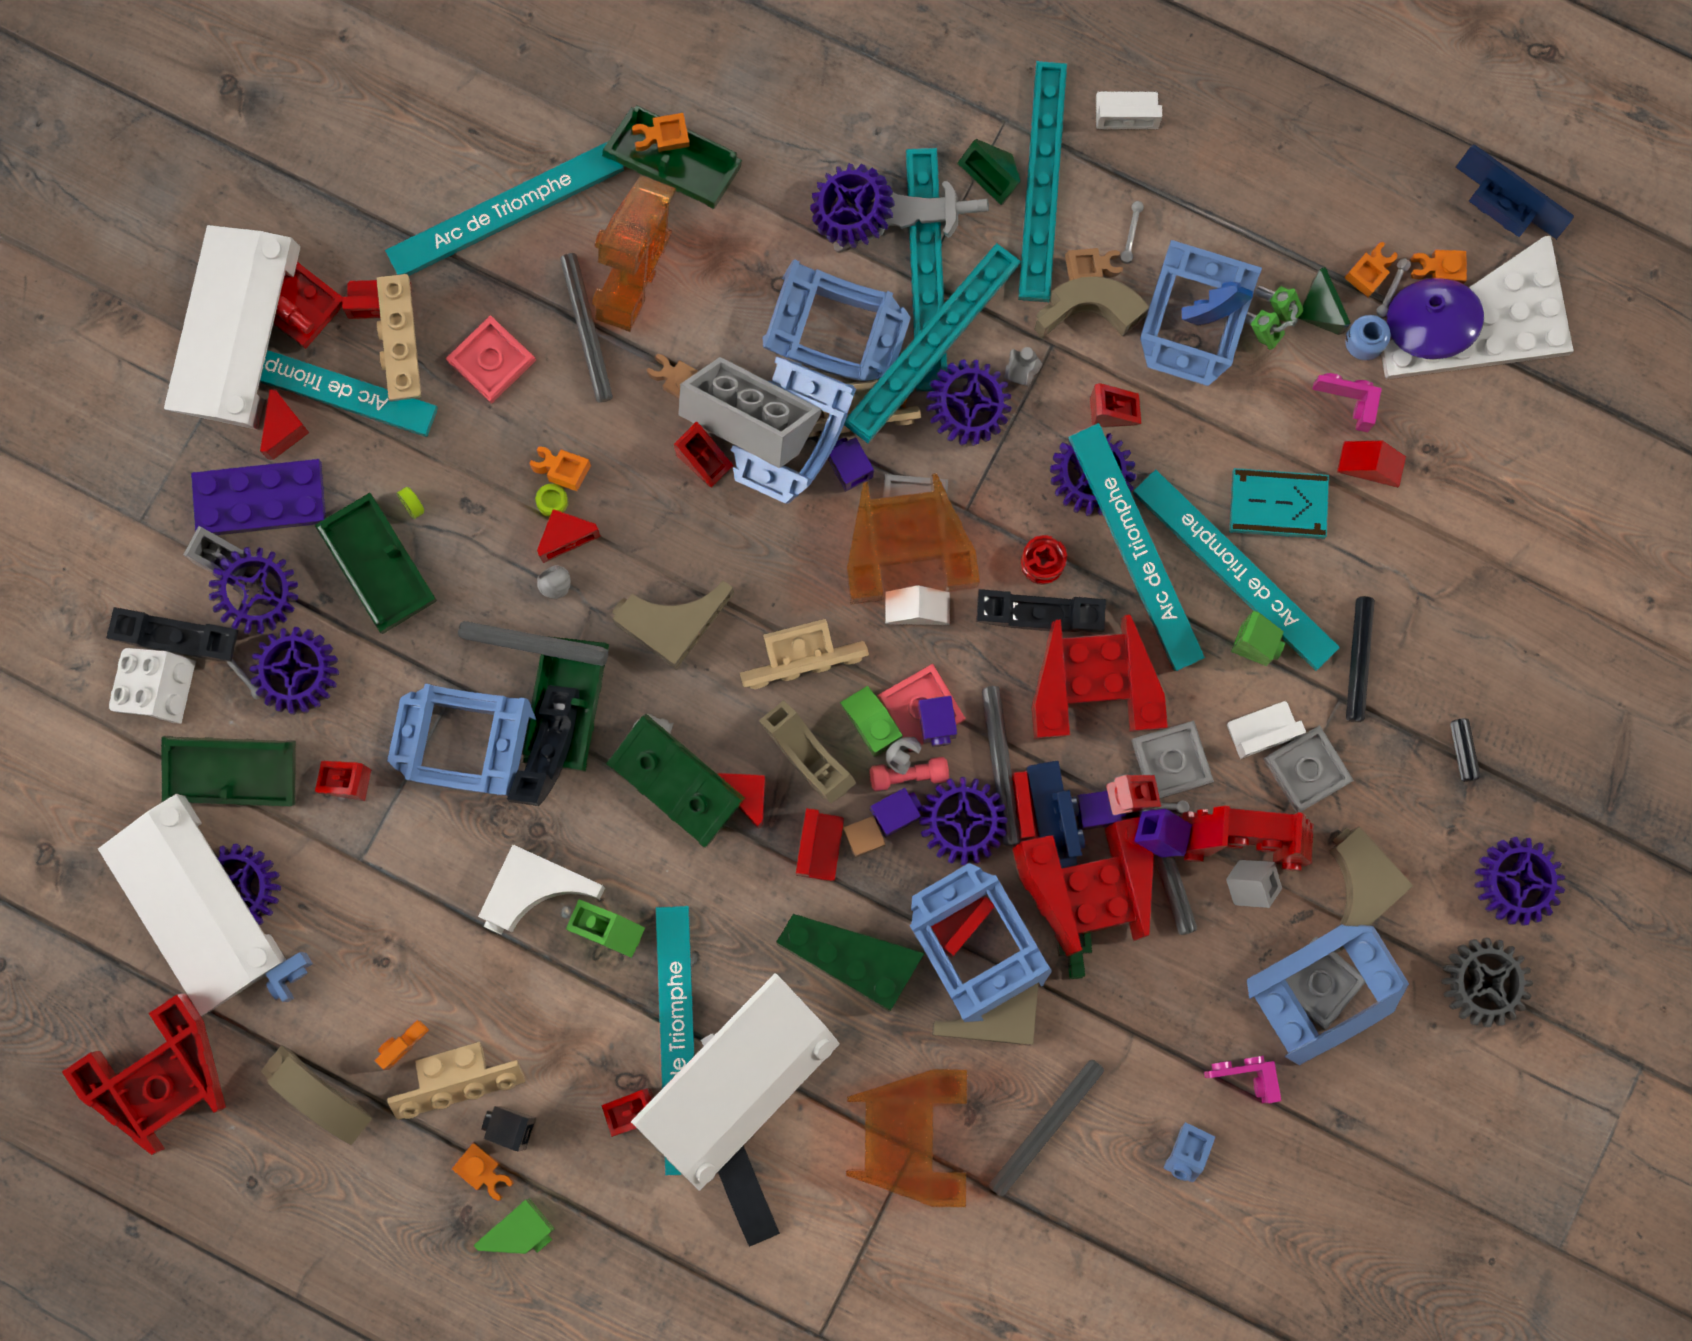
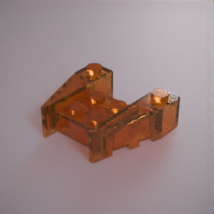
[592,175,676,332]
[846,473,980,604]
[846,1069,967,1207]

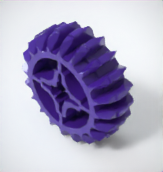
[810,163,895,248]
[926,359,1012,446]
[1050,433,1136,516]
[208,547,298,634]
[249,627,339,715]
[919,777,1008,866]
[1474,837,1566,926]
[214,844,281,925]

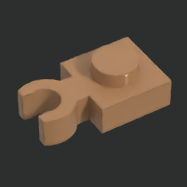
[1065,248,1123,281]
[647,354,699,398]

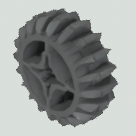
[1441,937,1533,1028]

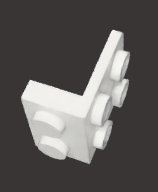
[109,648,196,724]

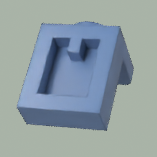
[265,952,313,1002]
[1164,1122,1215,1182]

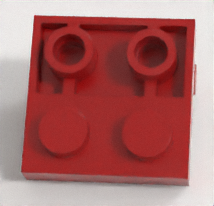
[273,262,342,349]

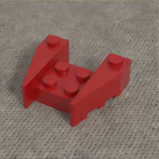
[1031,614,1168,739]
[1179,805,1314,871]
[1012,817,1154,956]
[62,994,226,1155]

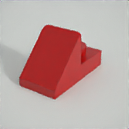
[1106,775,1162,815]

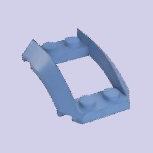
[1140,240,1262,386]
[762,259,911,381]
[731,356,856,504]
[387,684,536,796]
[910,863,1052,1022]
[1247,924,1409,1065]

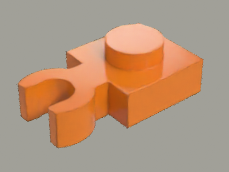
[632,113,689,152]
[1344,242,1398,298]
[1410,250,1467,284]
[529,447,591,491]
[374,1020,429,1070]
[452,1142,514,1201]

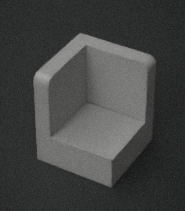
[1226,860,1282,908]

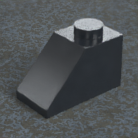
[481,1106,537,1152]

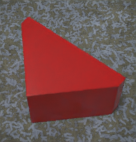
[1090,383,1141,427]
[260,389,309,460]
[674,422,733,488]
[1337,440,1406,488]
[537,509,601,563]
[315,760,372,801]
[718,773,766,829]
[601,1088,654,1137]

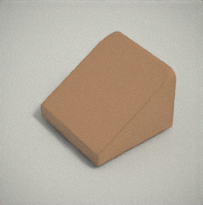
[843,816,886,858]

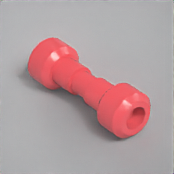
[869,757,949,791]

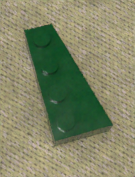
[776,914,924,1012]

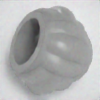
[537,565,571,599]

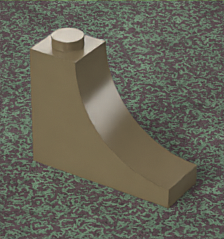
[612,580,734,670]
[1329,826,1413,952]
[932,983,1038,1045]

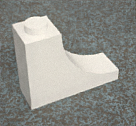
[478,845,605,935]

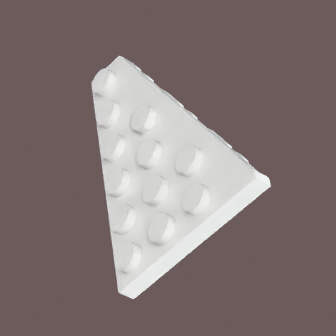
[1381,235,1573,379]

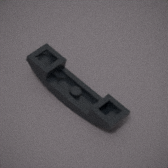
[976,589,1106,632]
[106,607,239,662]
[507,685,579,806]
[718,1145,780,1247]

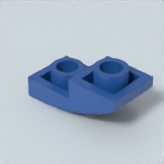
[1182,282,1253,326]

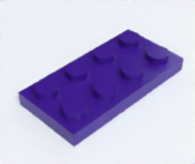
[191,459,326,535]

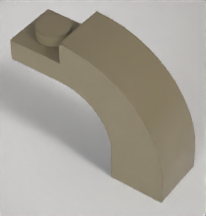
[1034,277,1150,339]
[759,700,856,804]
[260,1045,372,1145]

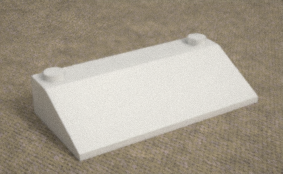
[164,225,301,430]
[98,794,286,1016]
[631,973,840,1191]

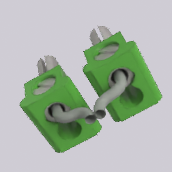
[1245,286,1303,350]

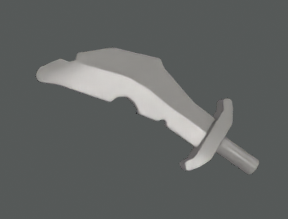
[834,181,989,253]

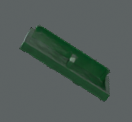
[602,105,742,209]
[315,492,437,634]
[521,636,609,772]
[606,714,745,848]
[161,736,296,806]

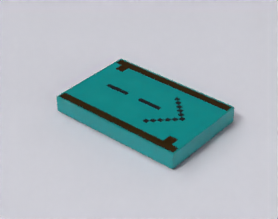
[1229,468,1329,539]

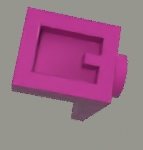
[1312,373,1382,433]
[1204,1056,1282,1103]

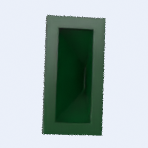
[957,139,1021,205]
[1298,267,1351,335]

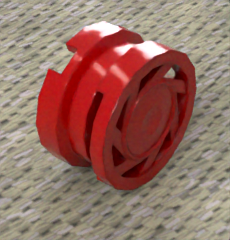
[1020,535,1067,585]

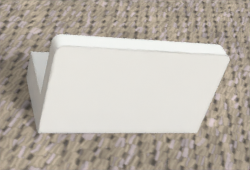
[1096,92,1162,129]
[1227,701,1306,759]

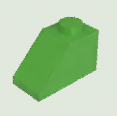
[1231,610,1285,666]
[840,686,903,757]
[566,899,645,958]
[473,1198,555,1254]

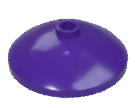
[1387,278,1484,359]

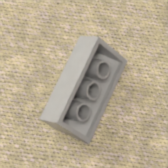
[679,357,821,468]

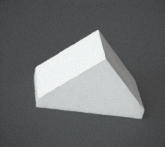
[885,585,950,625]

